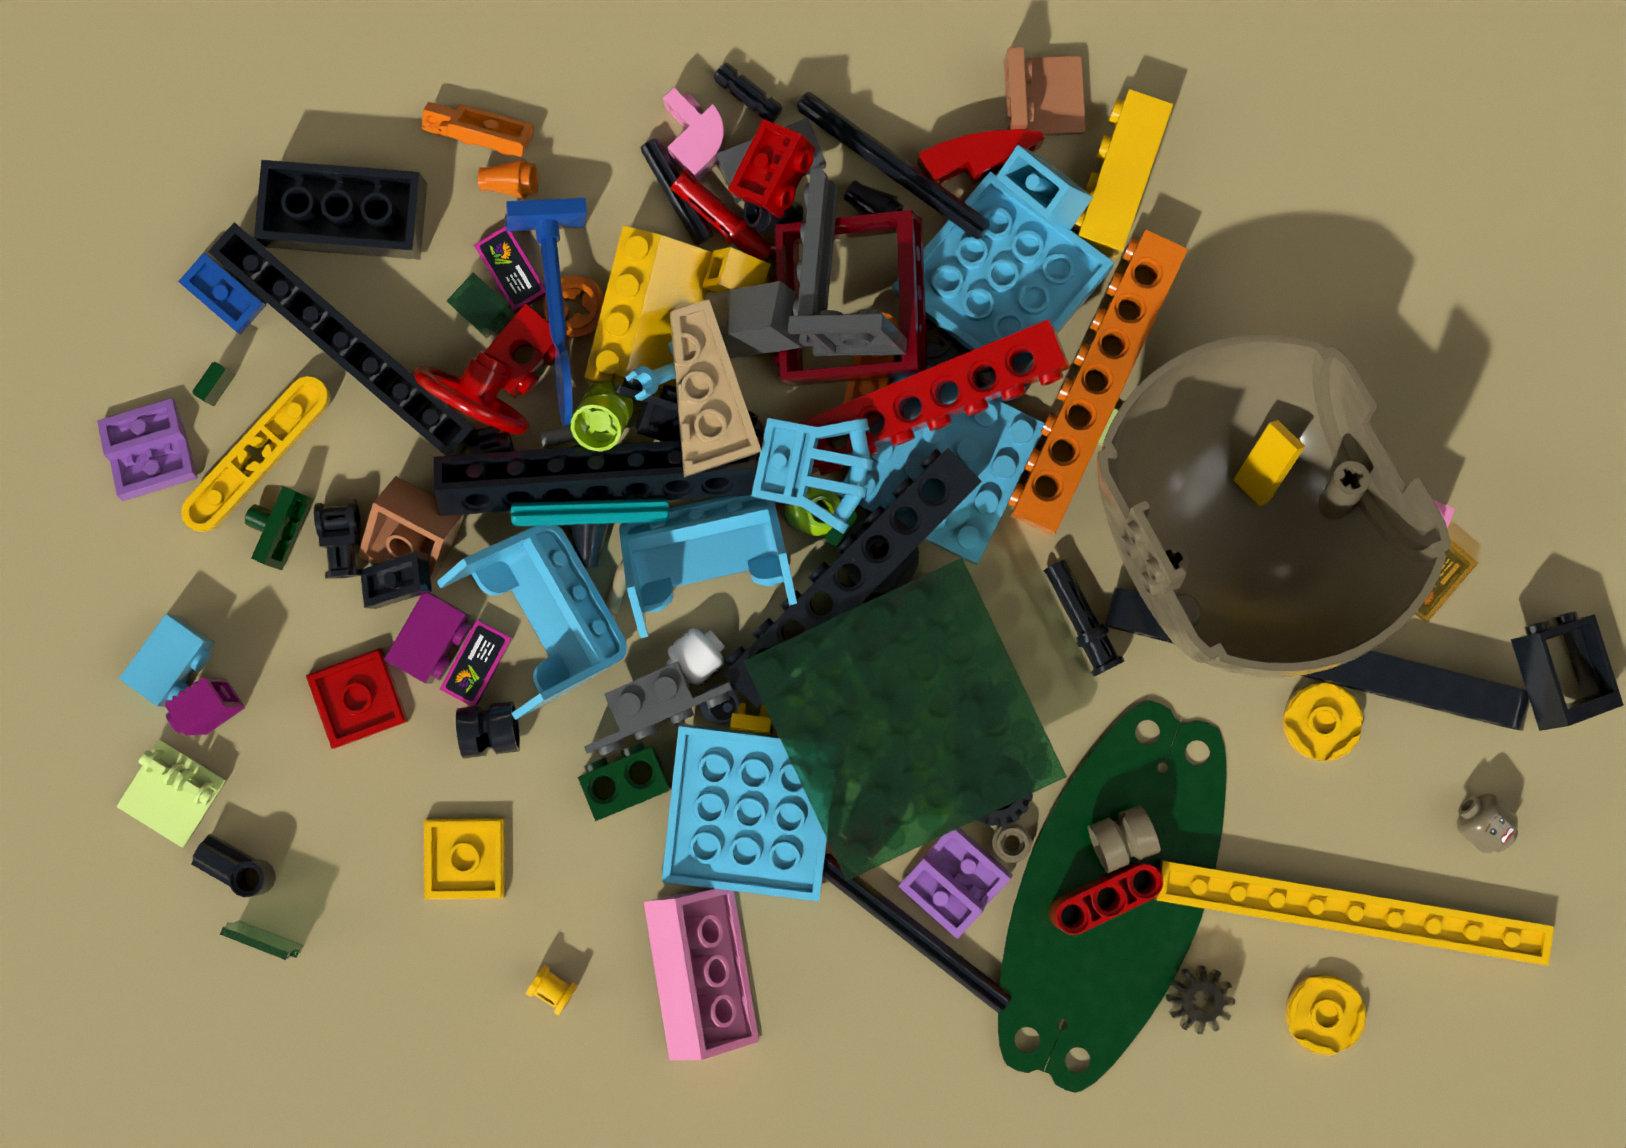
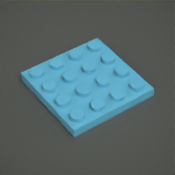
[892,172,1114,373]
[837,365,1045,565]
[662,723,838,902]

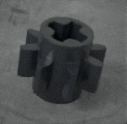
[470,426,515,454]

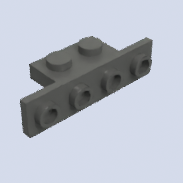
[584,661,736,756]

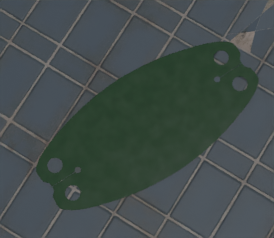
[998,701,1226,1093]

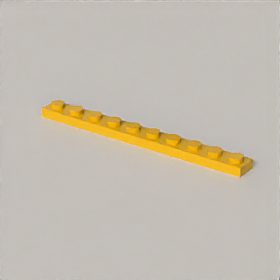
[1154,860,1554,966]

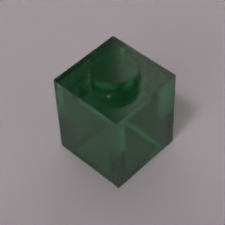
[447,273,513,339]

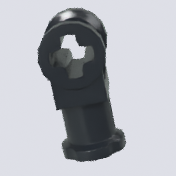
[314,499,361,579]

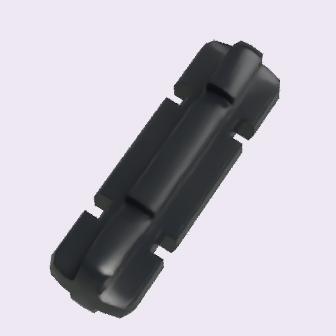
[714,62,782,123]

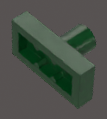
[245,486,314,570]

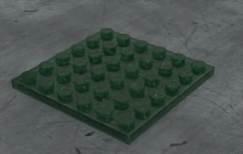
[744,558,1067,881]

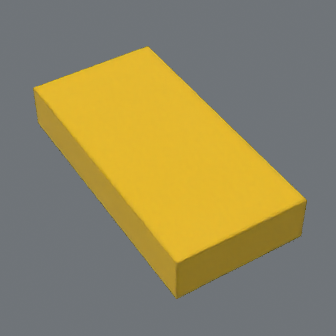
[1233,420,1305,506]

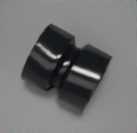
[456,701,520,759]

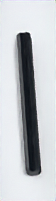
[797,92,990,239]
[823,854,1012,1013]

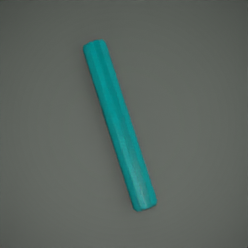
[511,498,669,526]

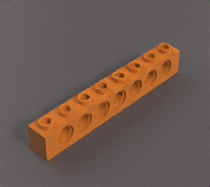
[1007,229,1188,536]

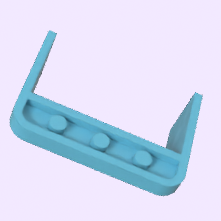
[619,495,797,638]
[437,525,627,720]

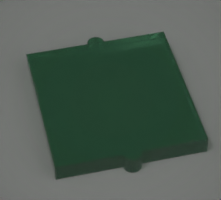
[220,920,304,960]

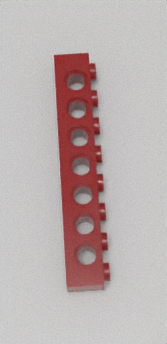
[758,319,1071,476]

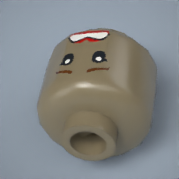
[1457,794,1518,853]

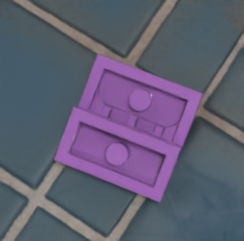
[97,398,198,501]
[898,822,1013,939]

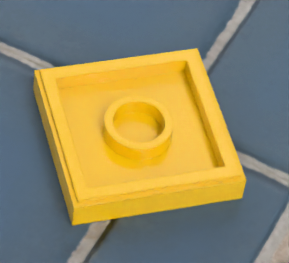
[424,818,505,899]

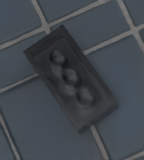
[254,160,427,260]

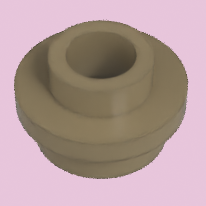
[992,823,1032,863]

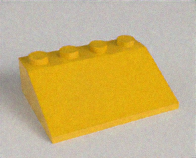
[584,226,715,389]

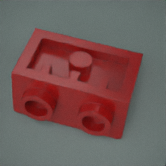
[727,119,816,218]

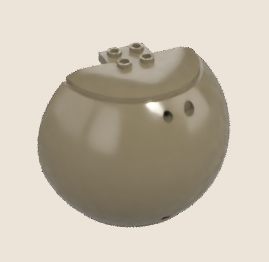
[1097,334,1451,677]

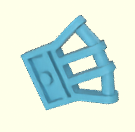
[751,418,873,534]

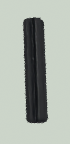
[641,138,713,245]

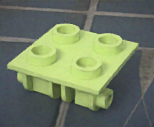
[116,739,226,848]

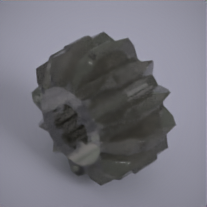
[1166,965,1235,1034]

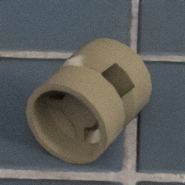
[1088,805,1161,874]

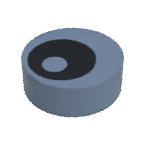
[700,685,740,724]

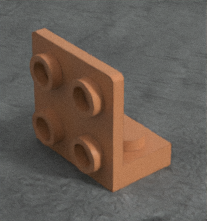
[1004,47,1086,136]

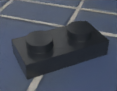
[360,551,432,609]

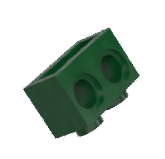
[578,742,672,822]

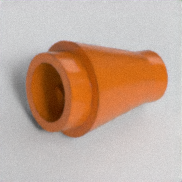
[478,159,538,199]

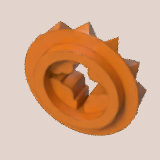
[543,275,604,339]

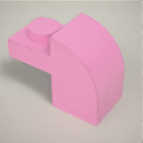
[663,87,725,181]

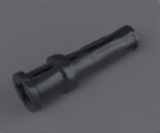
[1043,559,1125,677]

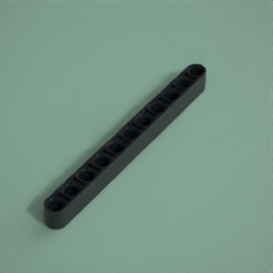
[1105,587,1530,731]

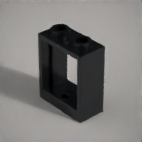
[1510,611,1624,731]

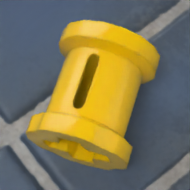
[526,964,578,1016]

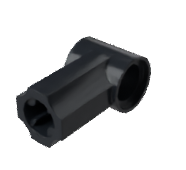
[191,834,276,897]

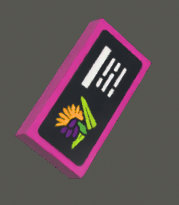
[474,226,546,313]
[439,620,513,706]

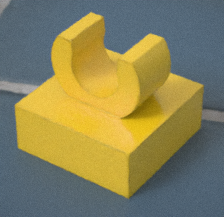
[730,703,771,735]

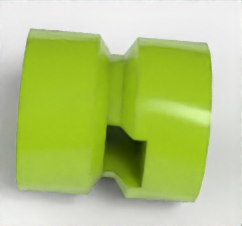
[570,381,634,452]

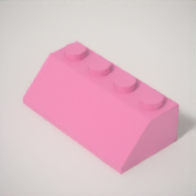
[644,888,759,1060]

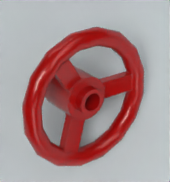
[414,350,530,435]

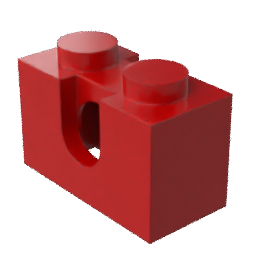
[485,304,555,399]

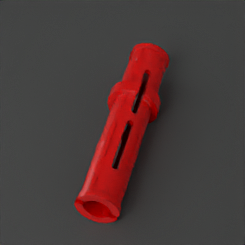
[670,169,773,261]

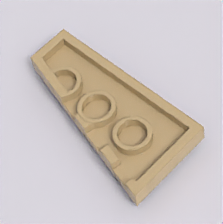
[670,299,761,477]

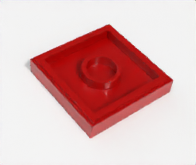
[306,648,408,749]

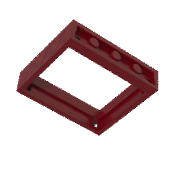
[771,210,928,386]

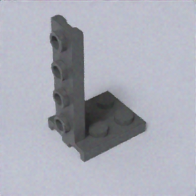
[788,168,907,356]

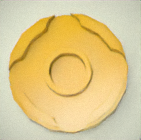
[1282,683,1363,761]
[1285,974,1367,1055]

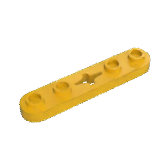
[181,376,331,533]

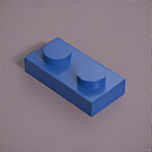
[178,253,266,335]

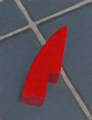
[917,129,1045,185]

